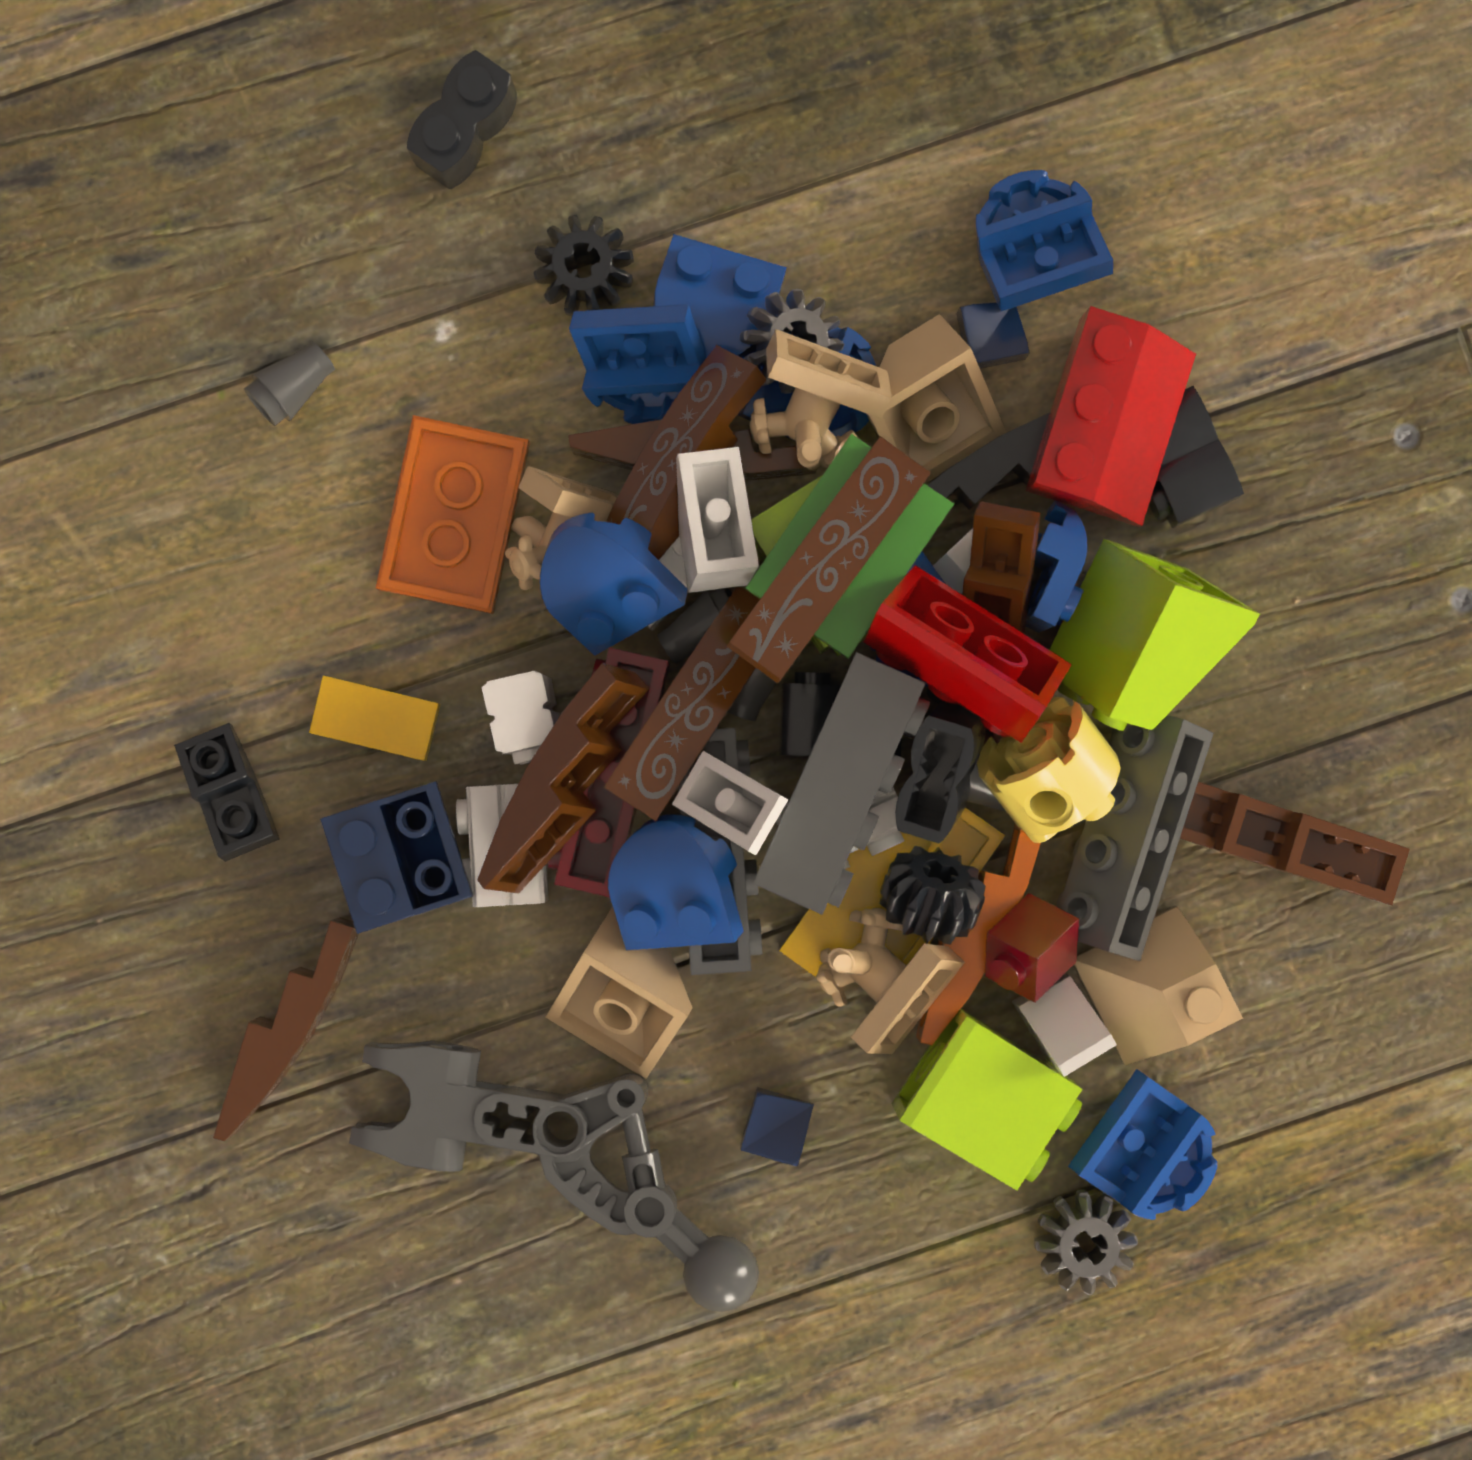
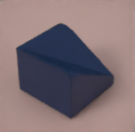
[956,302,1030,369]
[740,1087,814,1166]

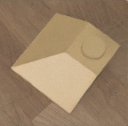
[866,314,1007,484]
[1074,906,1243,1065]
[545,907,693,1079]

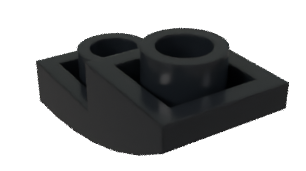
[174,723,280,862]

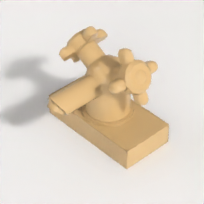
[750,329,892,471]
[505,466,618,590]
[816,908,965,1054]

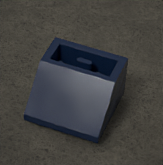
[320,781,474,934]

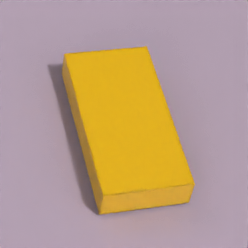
[309,675,441,761]

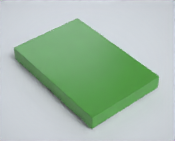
[746,434,954,659]

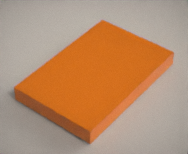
[376,415,530,614]

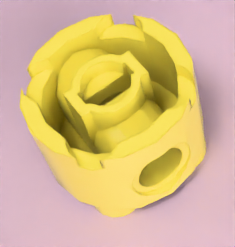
[977,697,1121,843]

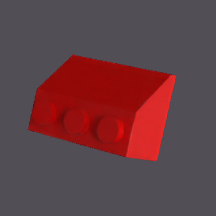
[1025,306,1196,527]
[864,565,1072,743]

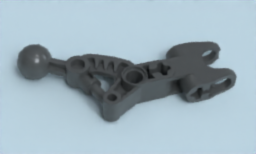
[349,1040,759,1312]

